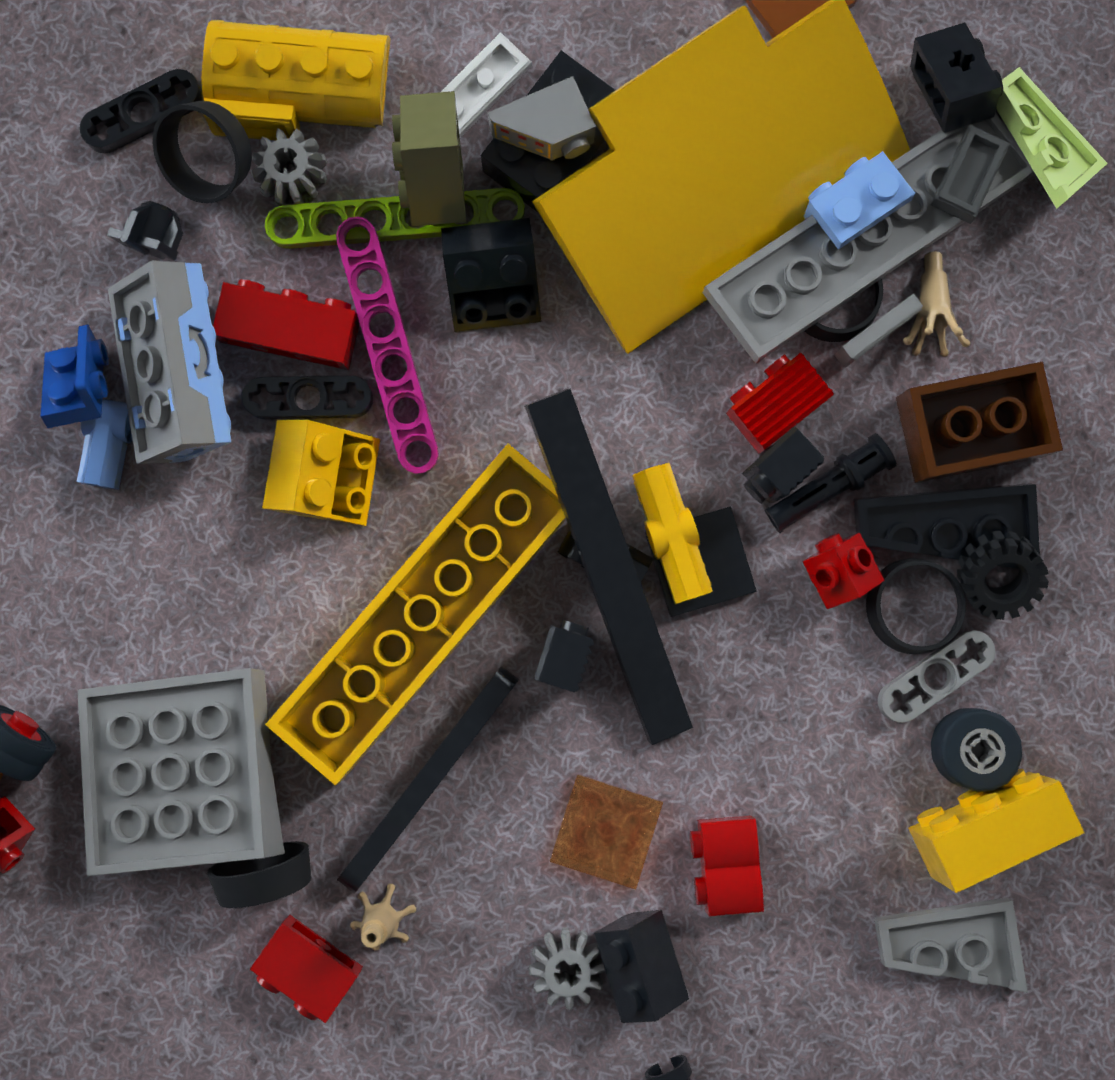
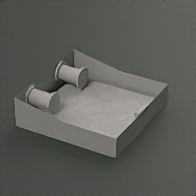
[78,668,285,876]

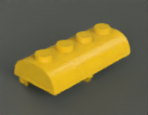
[201,19,391,128]

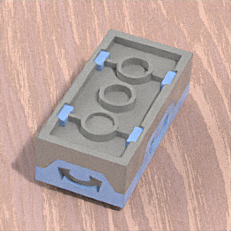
[108,260,231,464]

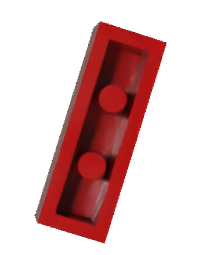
[213,279,360,371]

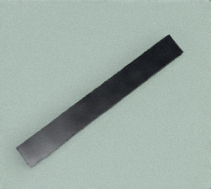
[524,389,693,745]

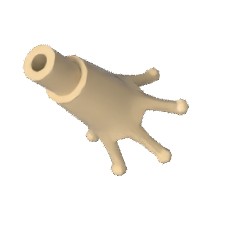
[903,252,970,357]
[350,884,416,951]

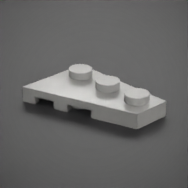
[874,898,1028,993]

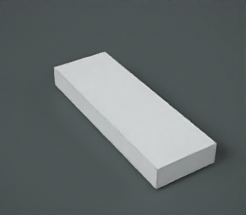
[441,32,532,138]

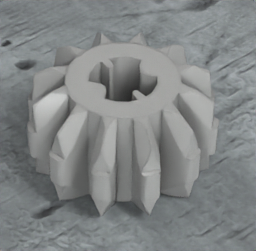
[251,128,327,206]
[528,927,605,1010]

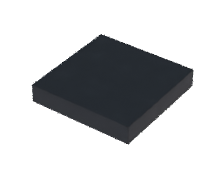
[645,506,757,617]

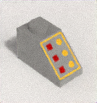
[487,76,596,160]

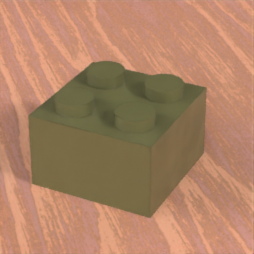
[392,91,466,226]

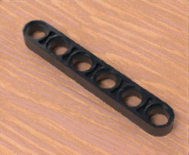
[337,666,519,894]

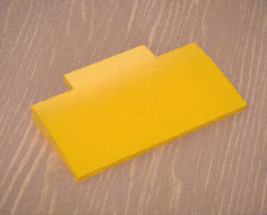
[532,0,910,354]

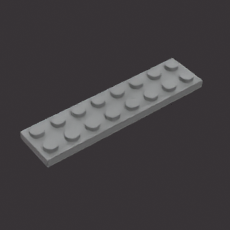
[702,112,1035,364]

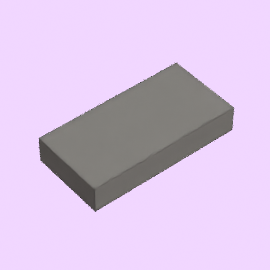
[834,293,923,367]

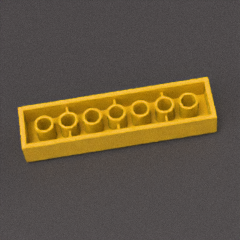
[265,443,566,786]

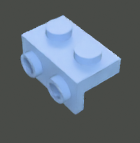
[804,151,915,250]

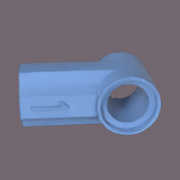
[77,399,133,490]

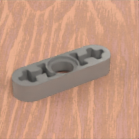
[878,631,995,723]

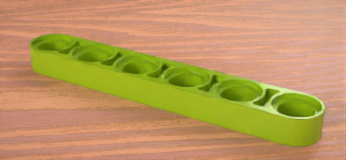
[264,188,525,249]

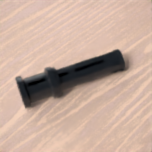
[765,433,897,533]

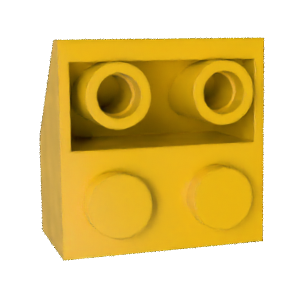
[262,420,380,526]

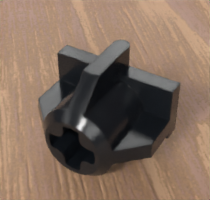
[107,201,183,260]

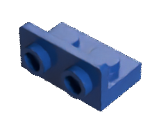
[40,324,109,428]

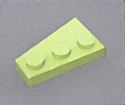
[996,67,1108,209]

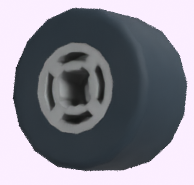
[931,708,1022,792]

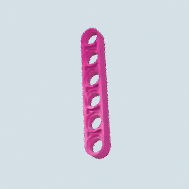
[336,217,439,474]

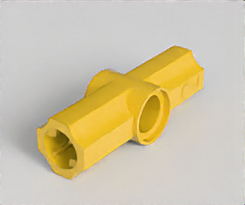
[632,463,713,604]

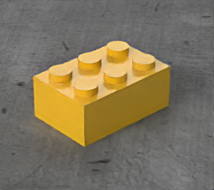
[908,769,1085,893]

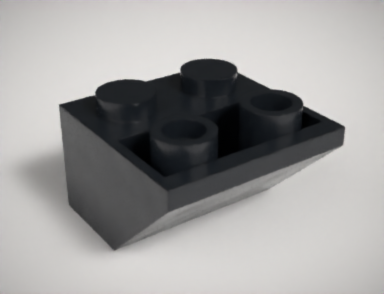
[441,218,542,332]

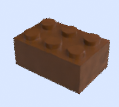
[896,361,1063,483]

